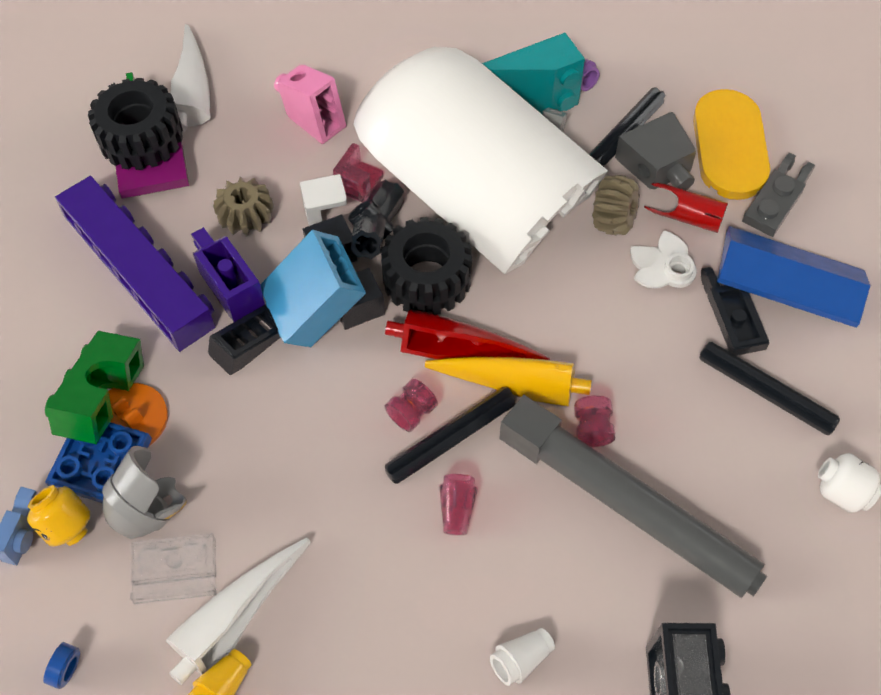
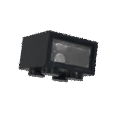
[646,623,731,695]

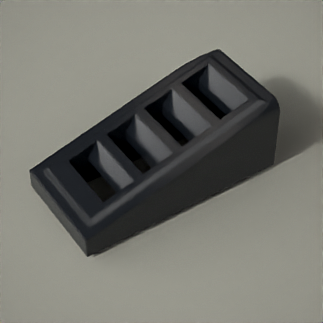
[208,304,281,375]

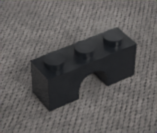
[302,214,385,330]

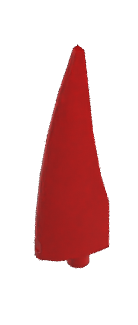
[385,309,550,360]

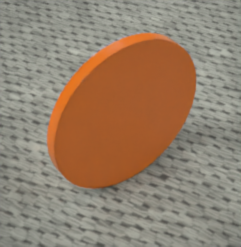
[109,383,168,446]

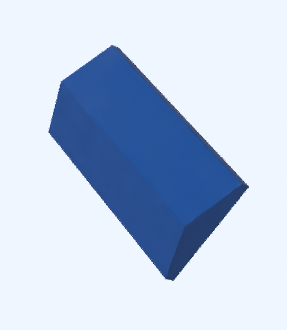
[717,226,871,328]

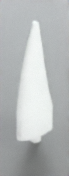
[171,24,211,132]
[166,538,311,685]

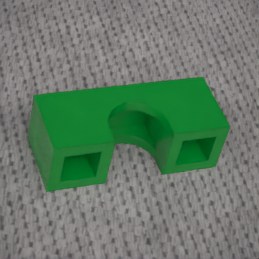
[45,331,144,444]

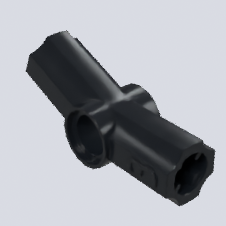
[348,179,404,259]

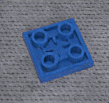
[45,422,152,503]

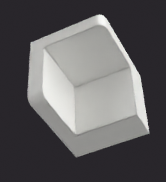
[299,174,347,226]

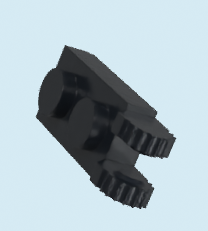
[700,267,769,356]

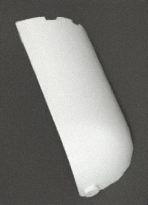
[353,47,608,274]

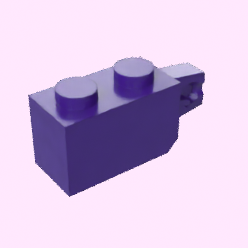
[191,227,265,322]

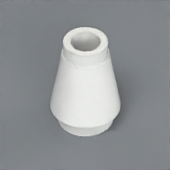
[490,628,555,686]

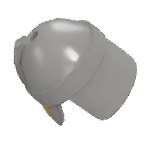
[102,446,187,539]

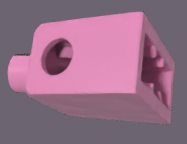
[274,65,346,144]

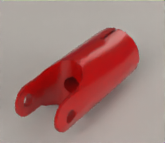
[644,183,728,233]

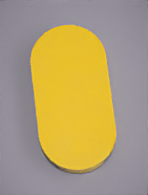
[693,89,770,200]

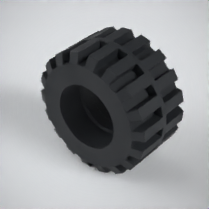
[88,78,183,170]
[381,217,472,315]

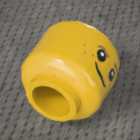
[27,485,90,547]

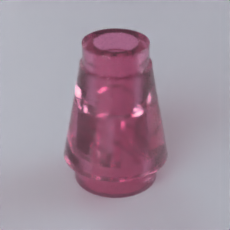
[439,474,478,536]

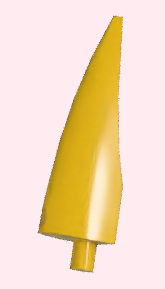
[425,357,592,407]

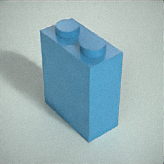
[260,230,366,347]

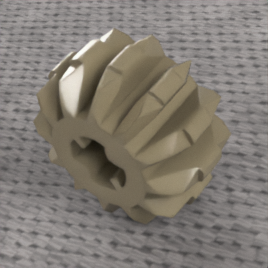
[592,175,640,236]
[213,176,274,236]

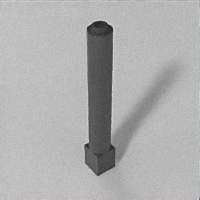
[499,395,767,598]

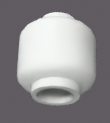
[818,453,881,513]

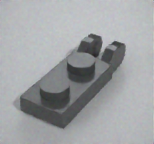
[742,152,815,237]

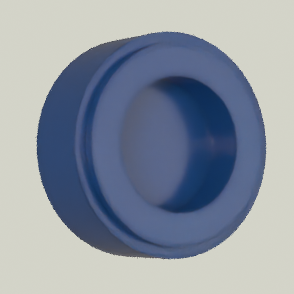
[43,642,80,689]

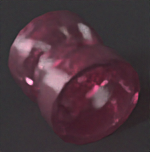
[384,378,438,432]
[574,395,616,447]

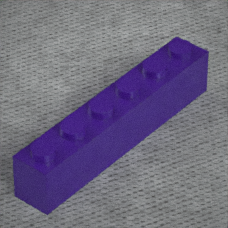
[55,175,215,352]

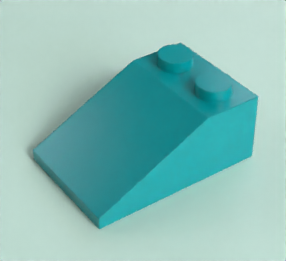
[482,32,585,114]

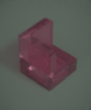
[333,143,383,202]

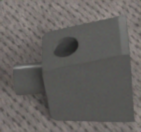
[615,112,696,190]

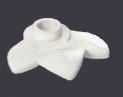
[630,230,697,288]

